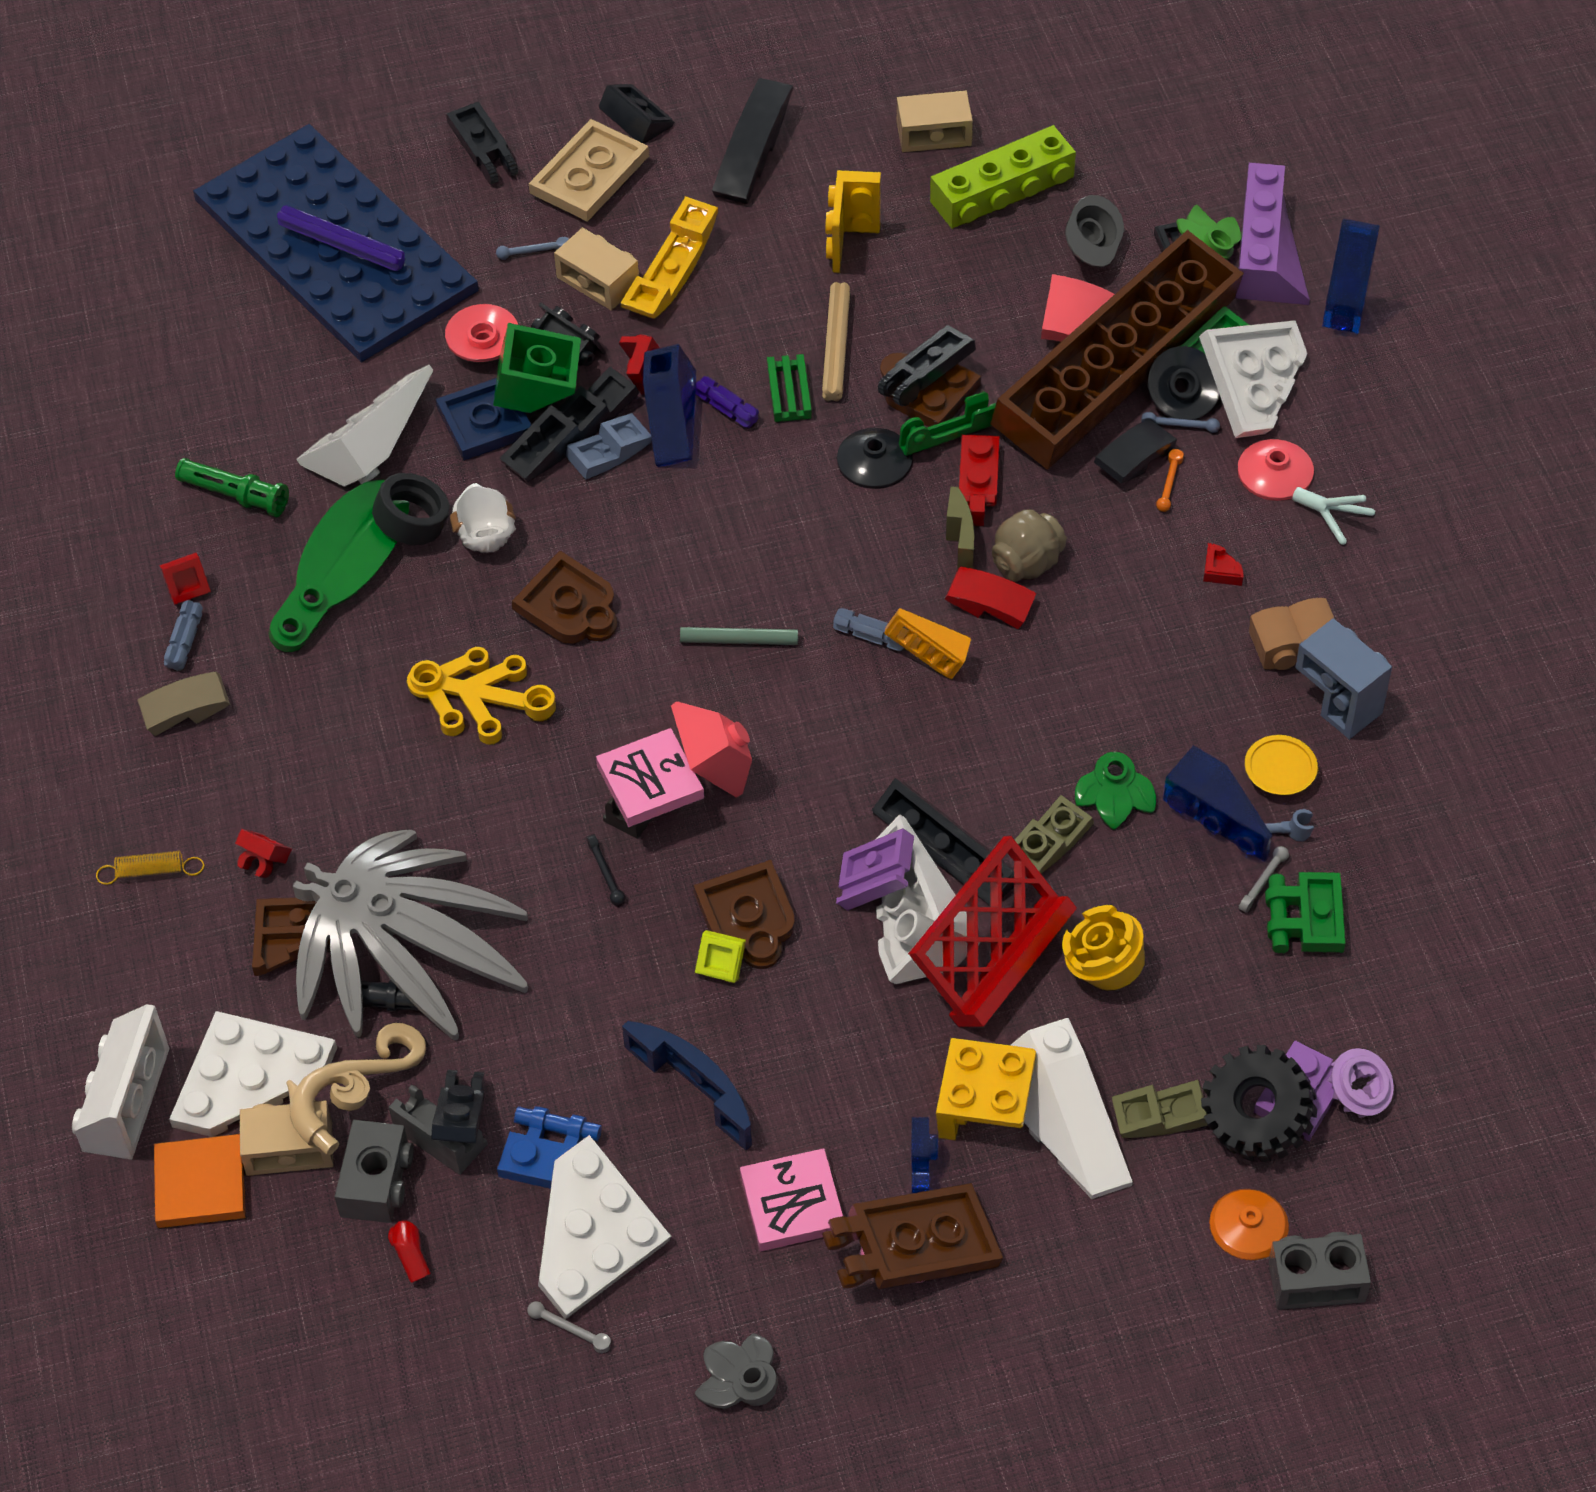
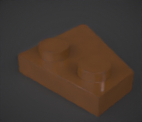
[252,898,330,976]

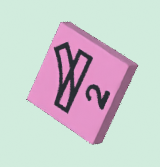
[596,728,704,827]
[740,1148,843,1252]

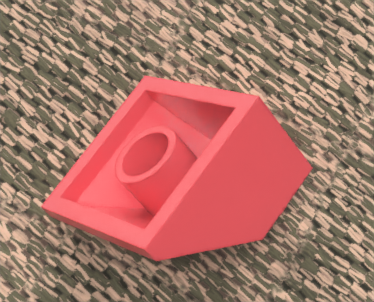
[671,701,752,798]

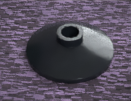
[1147,346,1220,420]
[837,428,912,489]

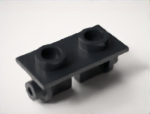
[531,302,606,366]

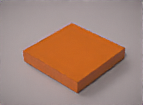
[154,1134,246,1228]

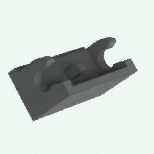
[389,1085,488,1175]

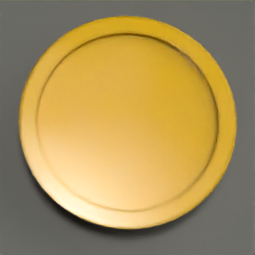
[1245,735,1318,795]

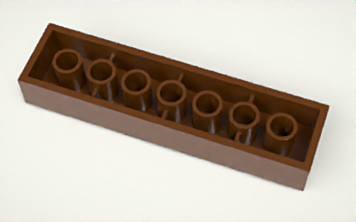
[991,230,1244,470]

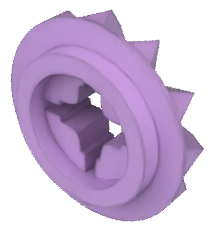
[1327,1048,1394,1118]

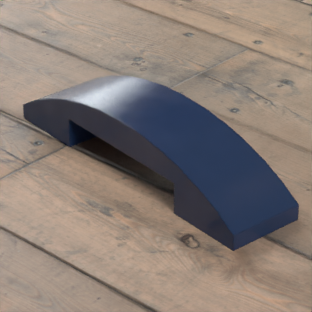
[622,1021,752,1150]

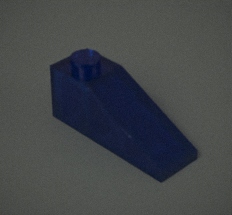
[1322,219,1380,334]

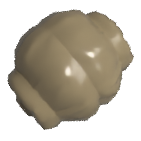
[992,509,1067,582]

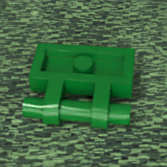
[1265,872,1345,953]

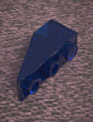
[643,344,697,467]
[1163,745,1272,862]

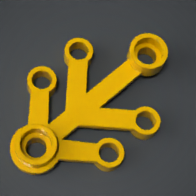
[407,647,556,745]

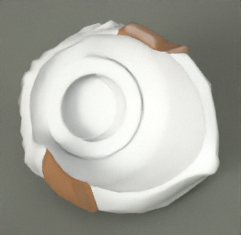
[450,483,516,553]

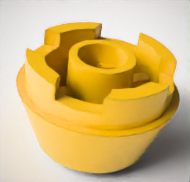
[1062,905,1145,990]

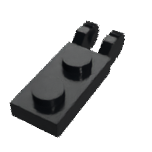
[446,101,519,184]
[877,325,976,407]
[431,1070,484,1143]

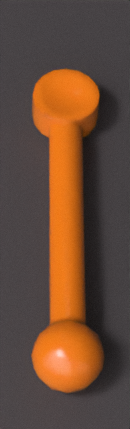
[1156,449,1184,512]

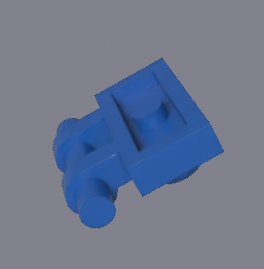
[497,1106,602,1189]

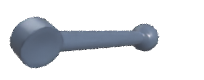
[496,237,569,260]
[1141,412,1220,433]

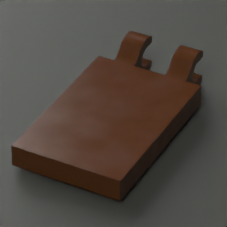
[822,1183,1003,1289]

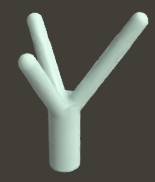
[1292,487,1375,545]

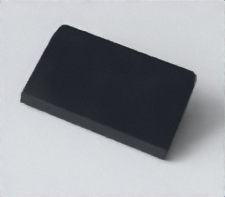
[599,84,675,143]

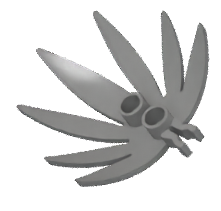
[293,830,528,1041]

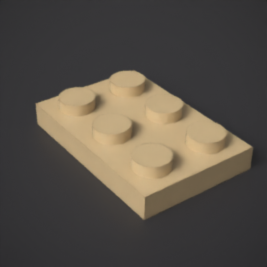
[529,119,649,222]

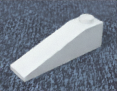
[297,365,433,486]
[875,815,980,984]
[1010,1018,1132,1199]

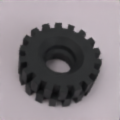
[1201,1045,1317,1162]

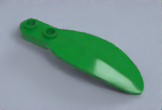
[269,480,409,652]

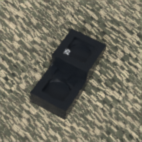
[1094,419,1177,484]

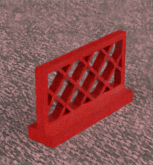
[908,836,1077,1027]

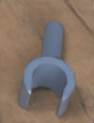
[1254,809,1314,842]

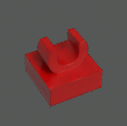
[159,553,211,605]
[235,829,292,878]

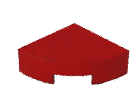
[1203,543,1243,586]

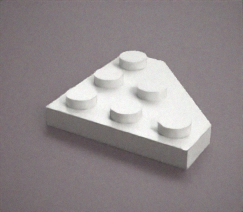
[1199,320,1308,438]
[169,1011,337,1137]
[538,1135,671,1320]

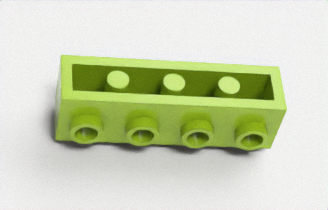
[930,125,1076,229]

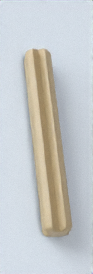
[822,282,850,402]

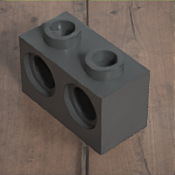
[1268,1232,1371,1310]

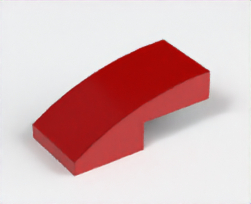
[945,567,1036,629]

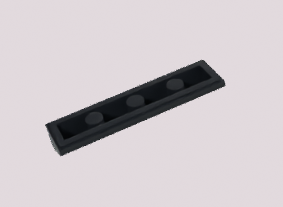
[871,778,1014,906]

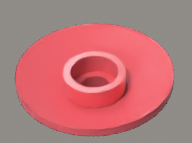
[445,304,518,362]
[1237,439,1314,501]

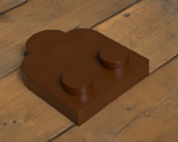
[880,353,981,427]
[512,550,617,644]
[693,860,794,969]

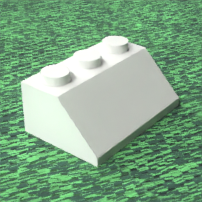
[72,1004,170,1160]

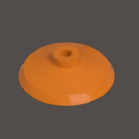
[1209,1189,1289,1260]

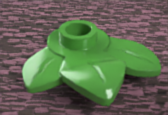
[1176,205,1241,260]

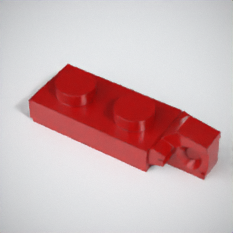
[959,435,1000,526]

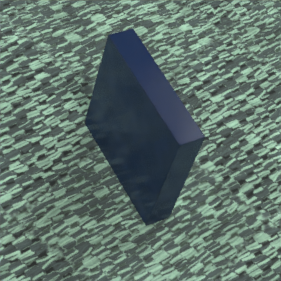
[436,378,531,461]

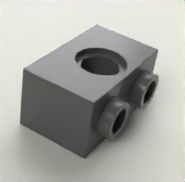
[335,1120,414,1223]

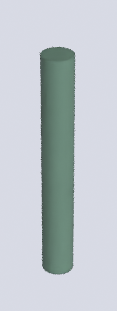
[680,627,798,645]

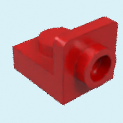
[619,335,667,395]

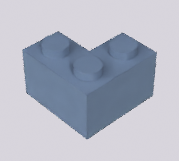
[1295,618,1392,740]

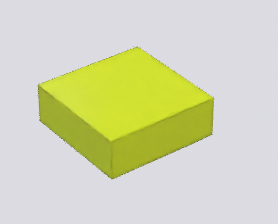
[695,930,746,983]

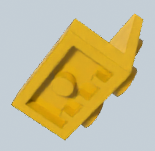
[825,170,881,273]
[936,1038,1036,1140]

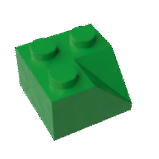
[493,323,581,413]

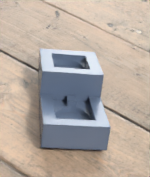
[565,413,652,480]

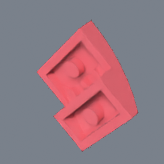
[1041,274,1115,342]

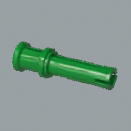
[175,458,289,517]

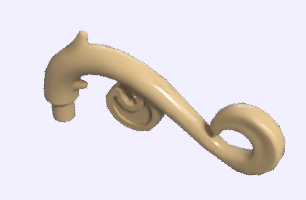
[286,1023,426,1156]

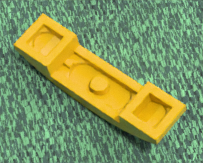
[621,196,718,319]

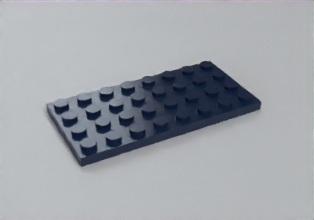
[193,124,479,363]

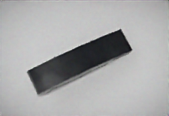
[712,78,793,204]
[500,367,639,482]

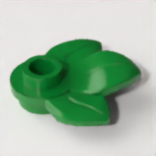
[1075,752,1156,830]

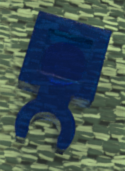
[911,1117,938,1193]

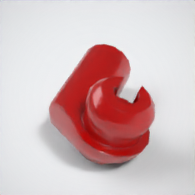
[388,1220,430,1283]

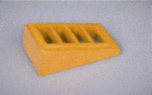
[884,608,971,679]

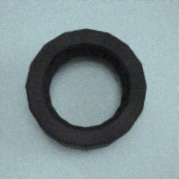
[372,473,450,545]

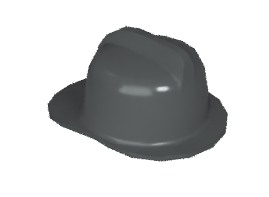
[1065,195,1124,267]

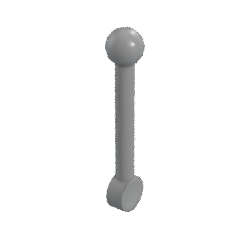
[1239,846,1289,913]
[527,1301,611,1353]

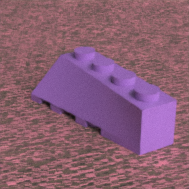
[1236,162,1310,305]

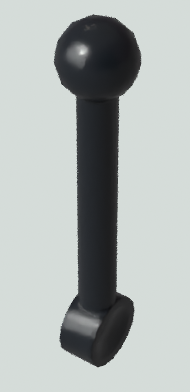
[586,834,626,906]

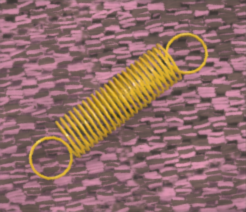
[96,851,204,885]

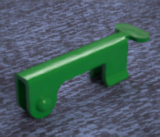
[899,392,996,456]

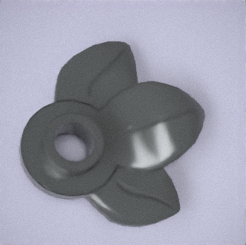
[695,1333,778,1409]

